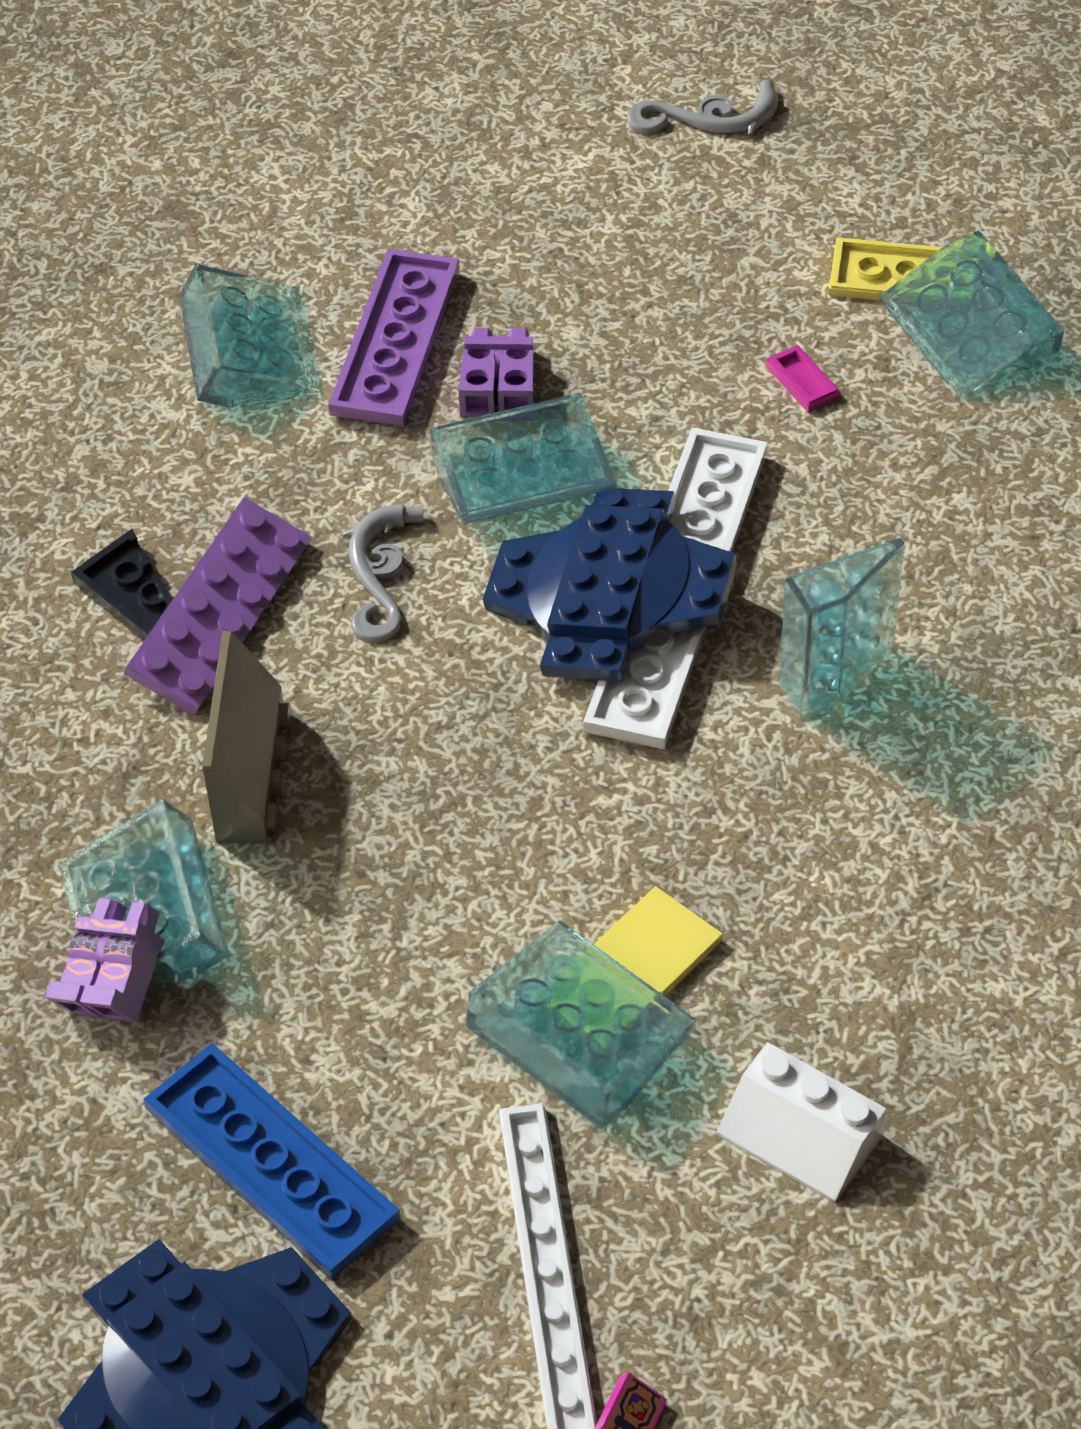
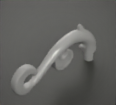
[627,79,778,135]
[342,504,424,644]

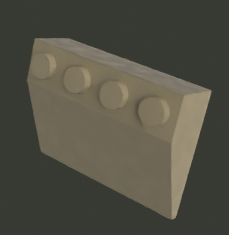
[202,631,291,844]

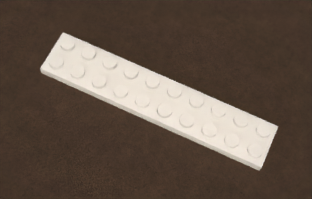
[583,427,767,750]

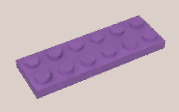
[328,249,460,427]
[124,497,312,715]

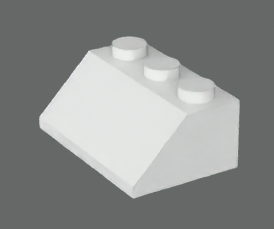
[716,1042,887,1203]

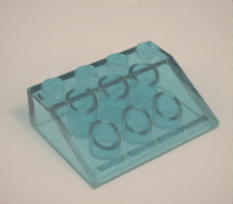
[879,230,1065,401]
[179,263,320,408]
[431,393,617,525]
[779,538,904,720]
[59,798,230,989]
[466,920,696,1129]

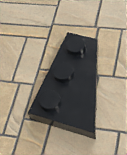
[71,529,172,640]

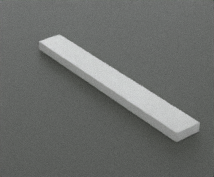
[499,1103,597,1429]

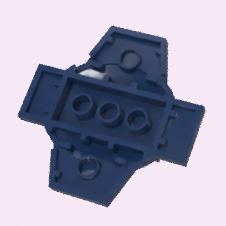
[482,487,737,682]
[57,1239,351,1429]

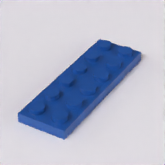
[143,1043,401,1279]

